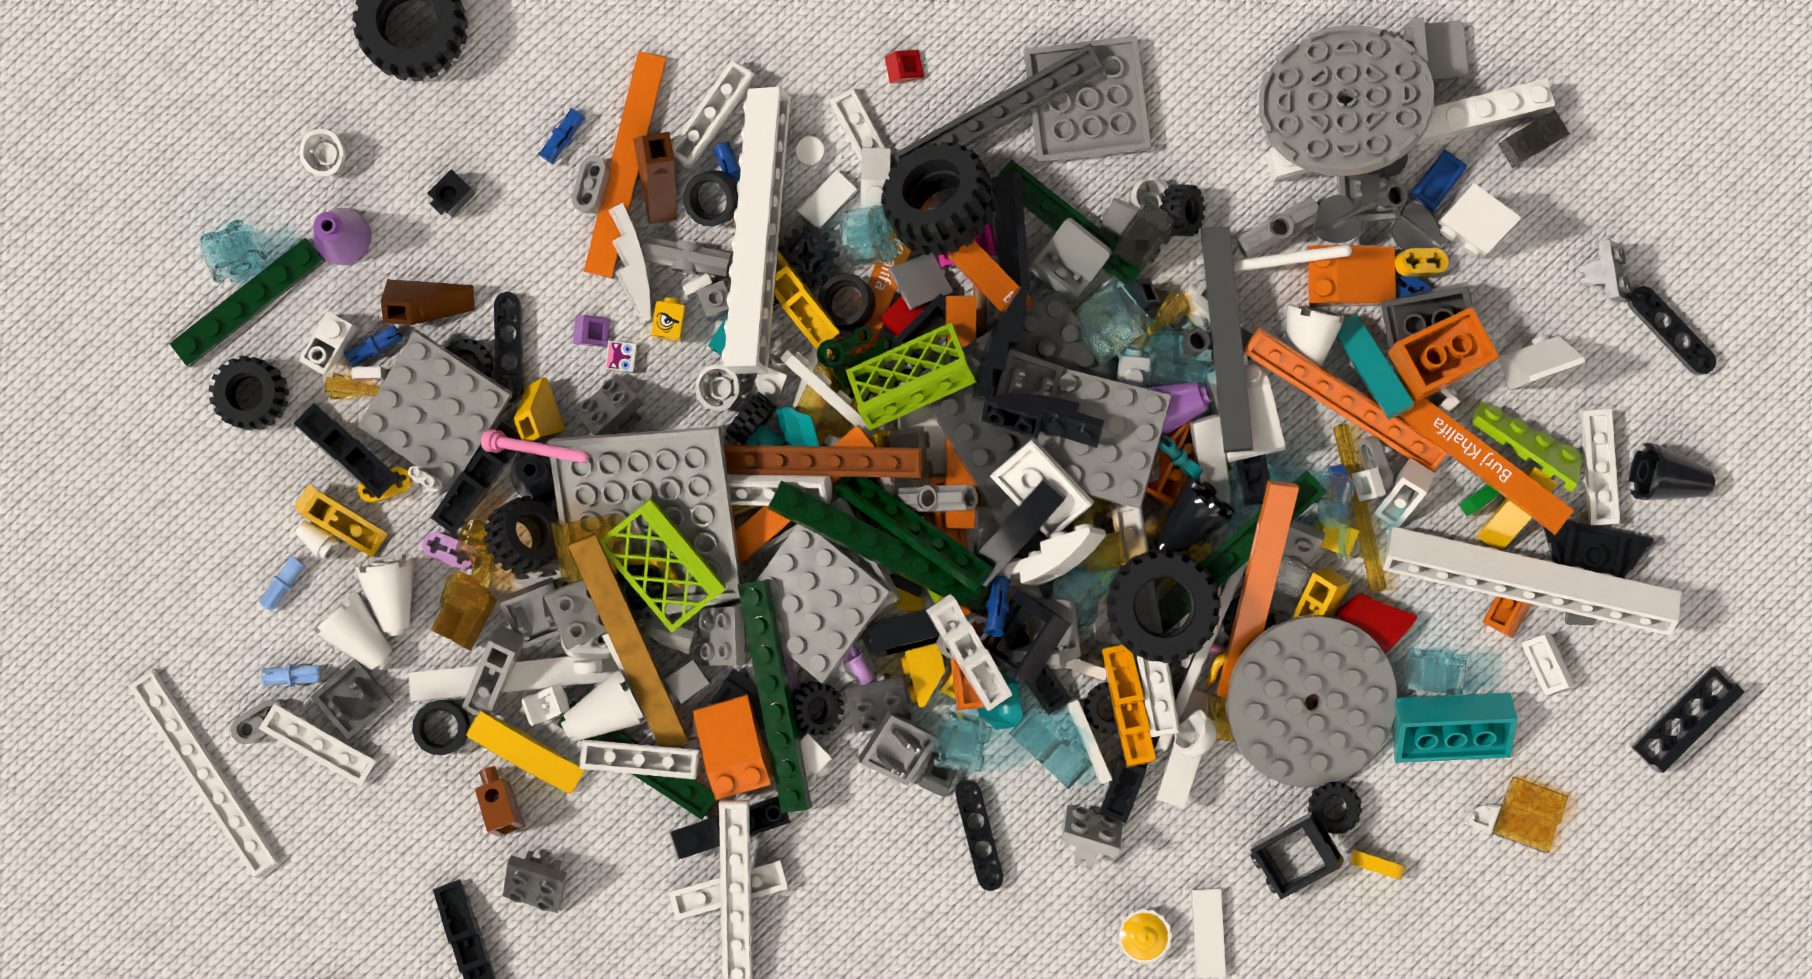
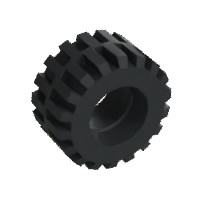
[209,356,289,431]
[483,496,563,574]

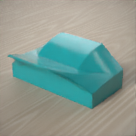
[774,406,819,446]
[977,669,1024,730]

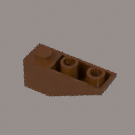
[633,132,677,224]
[381,279,475,325]

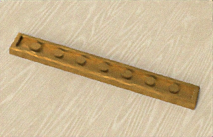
[568,533,688,748]

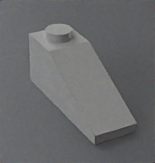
[461,625,525,716]

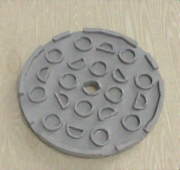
[1259,25,1435,176]
[1226,615,1397,787]

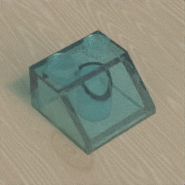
[1073,278,1153,366]

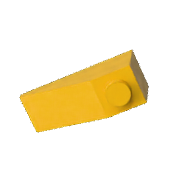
[1476,467,1558,551]
[294,483,388,558]
[1290,567,1351,620]

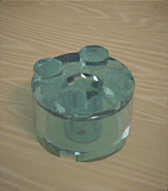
[840,205,898,267]
[200,220,268,283]
[1404,648,1467,696]
[934,710,992,774]

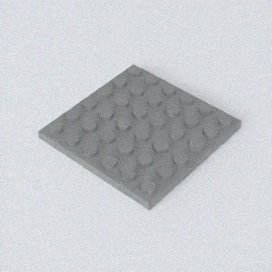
[547,426,742,603]

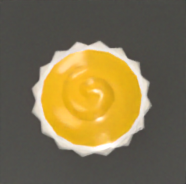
[1116,908,1173,966]

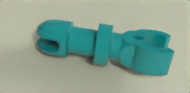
[1158,435,1203,479]

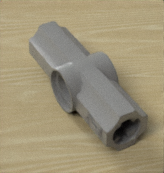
[1235,196,1319,259]
[642,236,731,278]
[894,485,978,513]
[637,614,698,654]

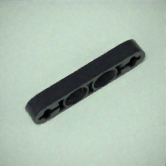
[1627,286,1716,375]
[494,292,524,404]
[955,780,1003,891]

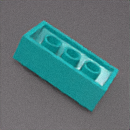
[1392,693,1517,763]

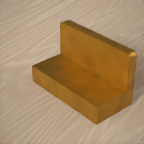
[431,580,498,651]

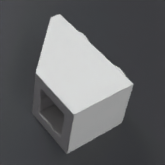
[299,311,359,375]

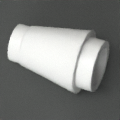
[295,521,340,560]

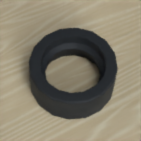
[683,170,738,227]
[818,273,875,331]
[412,700,470,756]

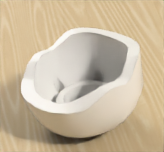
[299,129,346,176]
[1129,177,1169,221]
[695,364,741,411]
[1173,710,1217,758]

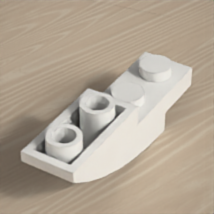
[996,524,1106,586]

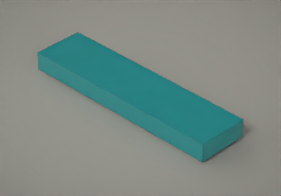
[1336,313,1414,420]

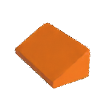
[1482,596,1532,639]

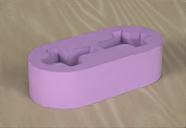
[422,532,477,569]

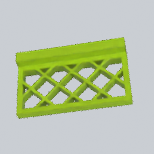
[846,322,976,431]
[600,496,726,633]

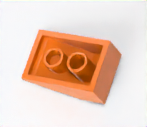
[1308,245,1396,307]
[1388,307,1500,402]
[693,694,774,800]

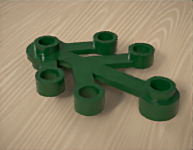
[817,327,913,402]

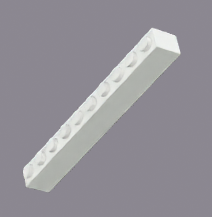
[1265,78,1555,182]
[722,87,791,374]
[1382,527,1682,636]

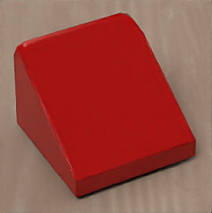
[885,50,924,84]

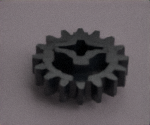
[778,226,840,289]

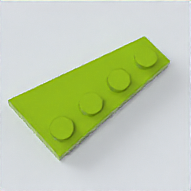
[1472,401,1583,493]

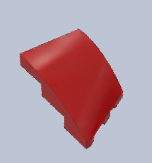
[1337,592,1418,654]

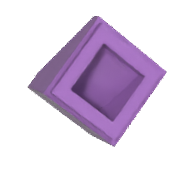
[573,315,610,347]

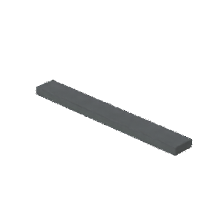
[891,43,1105,167]
[1200,226,1253,453]

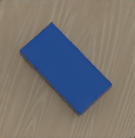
[1409,149,1467,212]

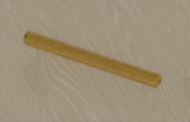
[1333,423,1387,592]

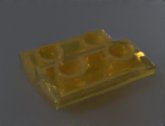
[1492,777,1568,854]

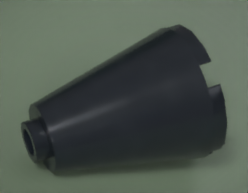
[1629,443,1715,500]
[511,452,556,503]

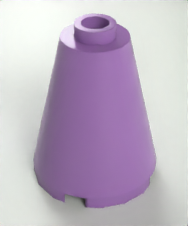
[313,208,371,265]
[1145,382,1212,436]

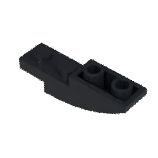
[981,394,1105,448]
[669,796,791,860]

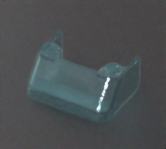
[1227,466,1354,561]

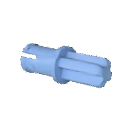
[259,556,306,611]
[261,664,321,687]

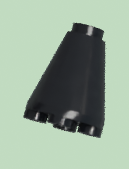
[1155,477,1236,552]

